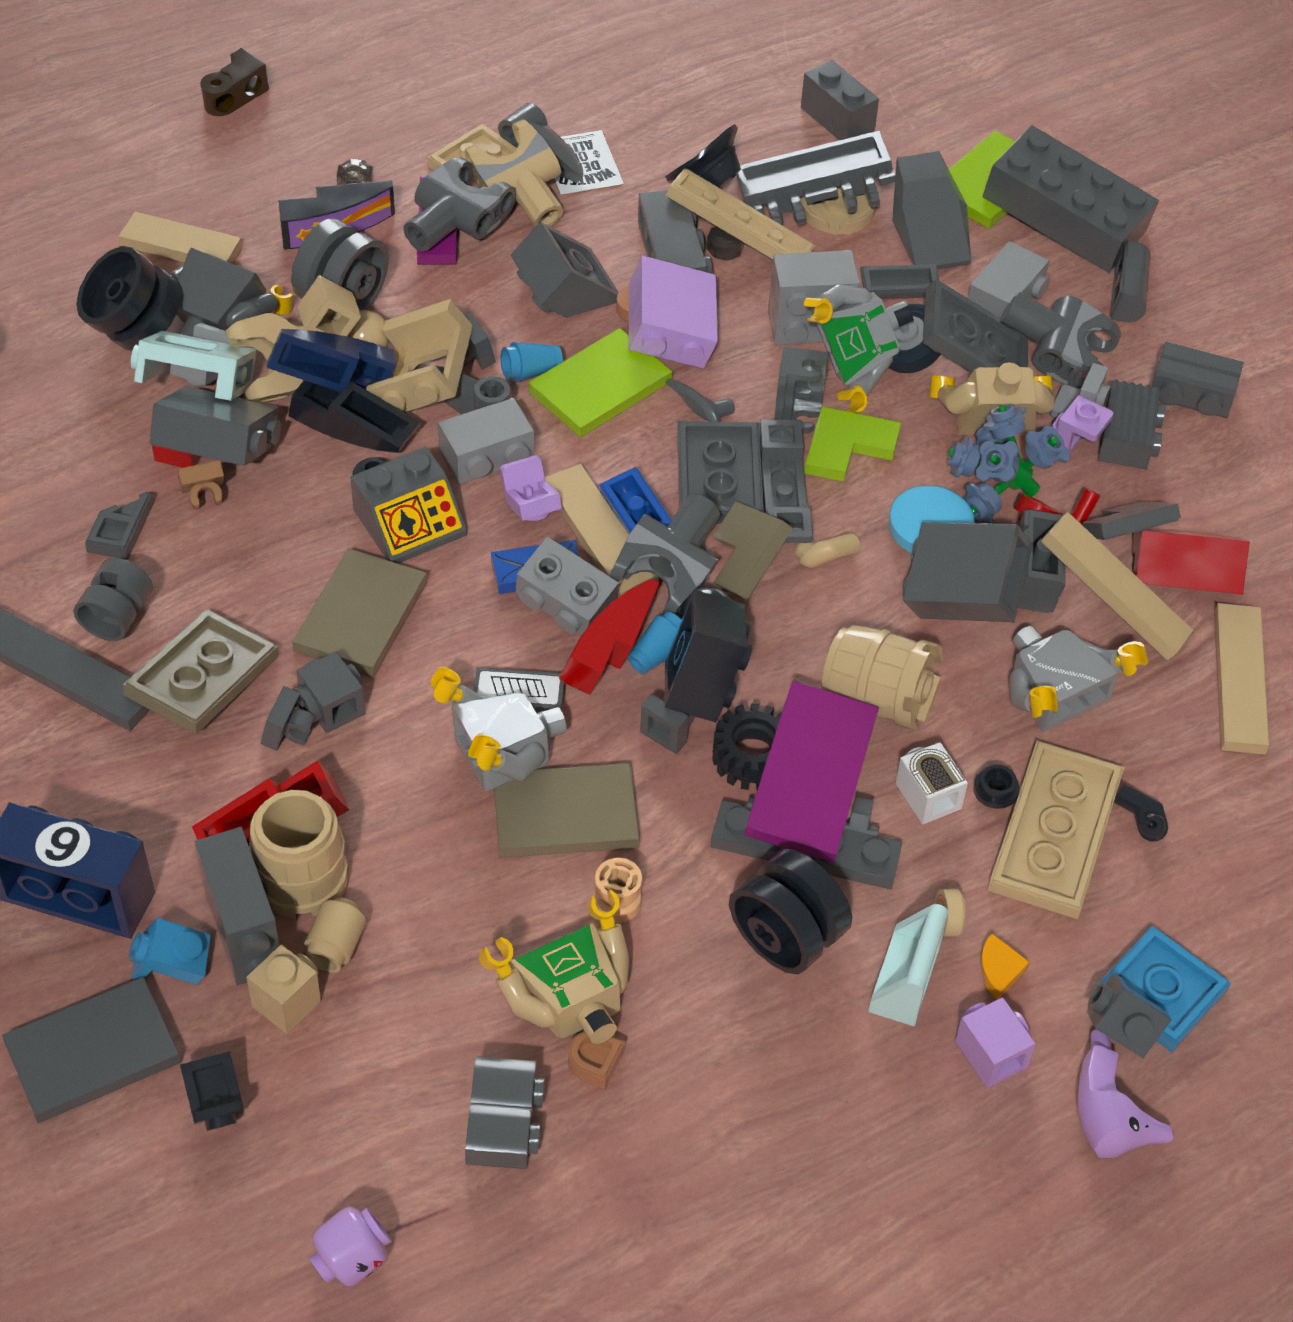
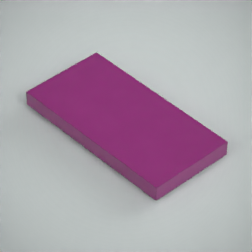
[744,681,879,863]

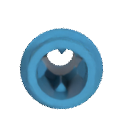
[500,342,563,382]
[627,612,682,675]

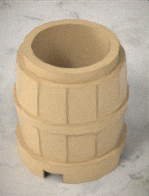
[822,625,943,731]
[249,790,348,919]

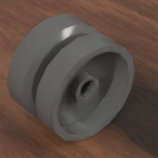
[291,219,389,310]

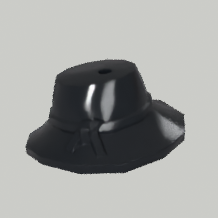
[665,124,741,189]

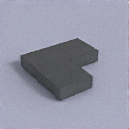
[1083,501,1181,540]

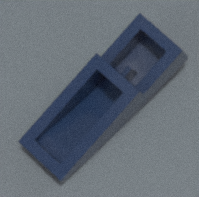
[266,329,396,392]

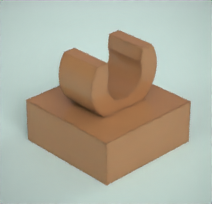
[178,460,224,509]

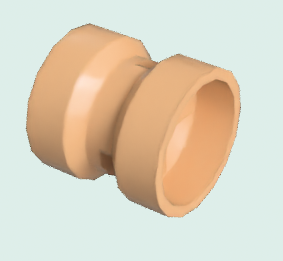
[594,858,642,923]

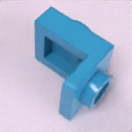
[129,918,211,985]

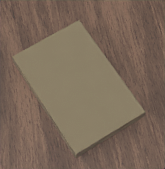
[292,548,427,677]
[123,609,278,734]
[494,763,639,858]

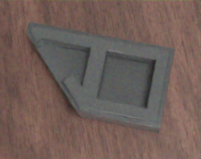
[85,492,154,560]

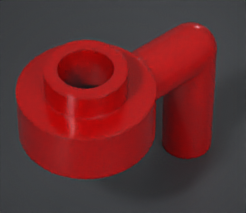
[1014,488,1101,526]

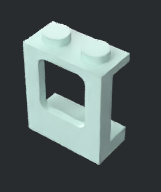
[131,331,257,401]

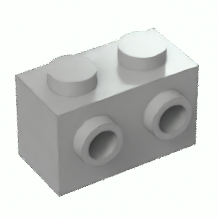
[516,536,619,635]

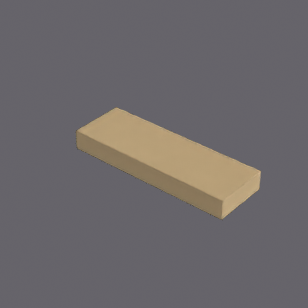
[118,212,242,264]

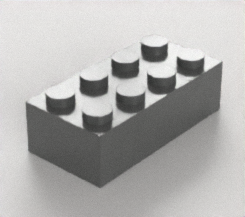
[982,125,1159,273]

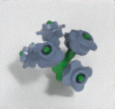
[947,404,1070,524]

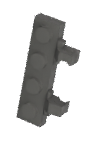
[710,797,903,890]

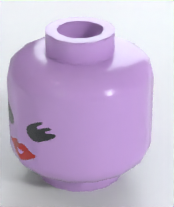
[310,1206,391,1287]

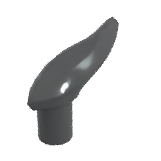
[665,379,735,422]

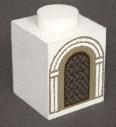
[895,742,968,825]

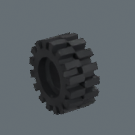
[712,703,782,791]

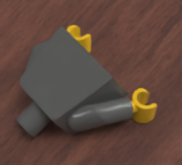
[170,247,294,337]

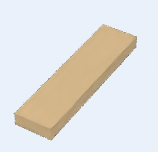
[665,169,815,259]
[545,464,659,598]
[1041,512,1194,660]
[1215,603,1269,755]

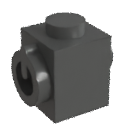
[292,651,365,734]

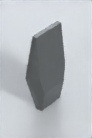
[892,151,971,269]

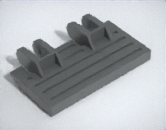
[736,131,897,226]

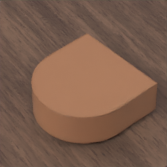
[568,1031,626,1090]

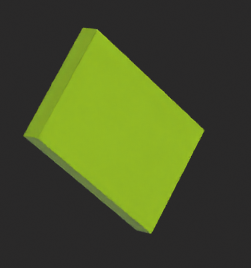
[949,130,1015,229]
[528,328,672,438]

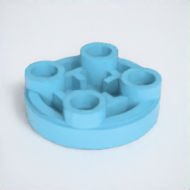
[888,486,974,559]

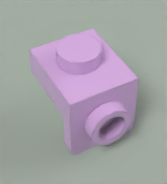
[1053,395,1114,453]
[500,455,562,521]

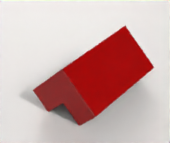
[1131,528,1250,595]

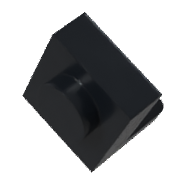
[180,1051,245,1131]

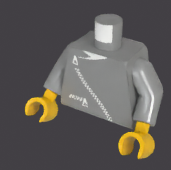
[1009,626,1148,732]
[430,667,566,791]

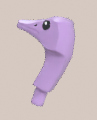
[1077,1029,1174,1158]

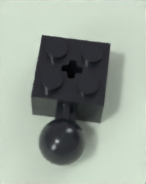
[665,586,752,723]

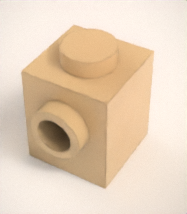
[297,275,361,336]
[246,944,321,1034]

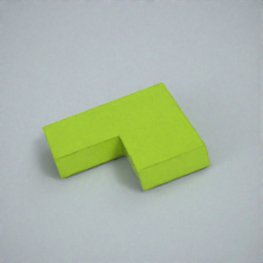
[804,406,901,482]

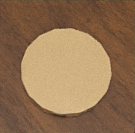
[801,186,875,235]

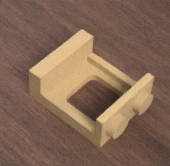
[366,299,473,412]

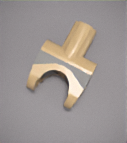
[464,120,564,227]

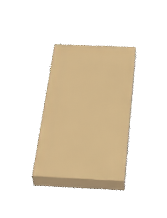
[987,740,1124,920]

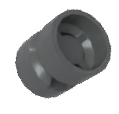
[73,558,153,641]

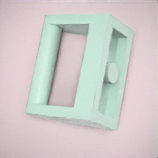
[868,904,949,1027]

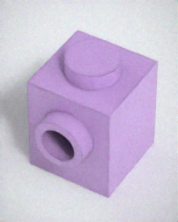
[955,998,1036,1088]

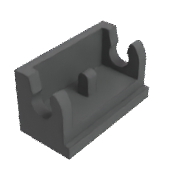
[774,347,829,434]

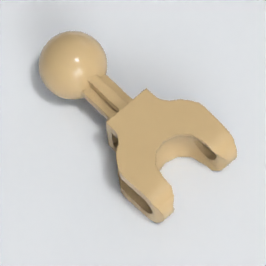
[225,310,390,403]

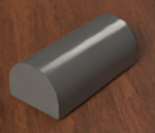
[1110,240,1151,323]

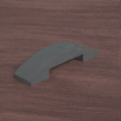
[760,419,813,543]

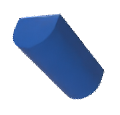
[599,467,671,534]

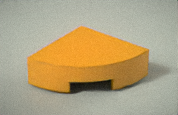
[980,934,1030,1000]

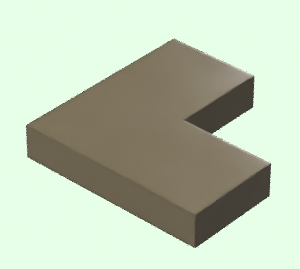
[713,501,793,601]

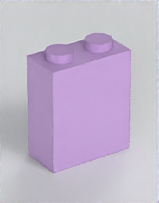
[629,255,718,369]

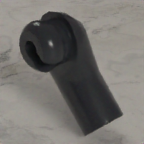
[1114,783,1168,842]

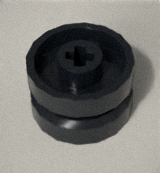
[76,246,181,351]
[729,849,853,975]

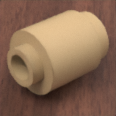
[304,898,366,973]

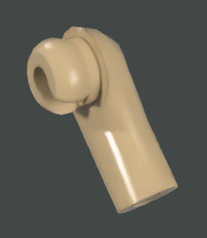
[795,533,860,568]

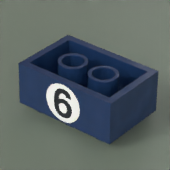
[0,802,155,939]

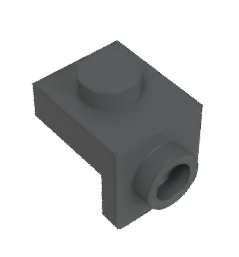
[1087,973,1172,1058]

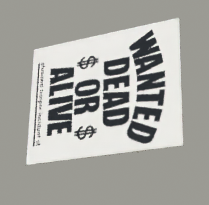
[554,130,624,195]

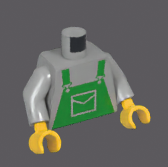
[803,284,914,413]

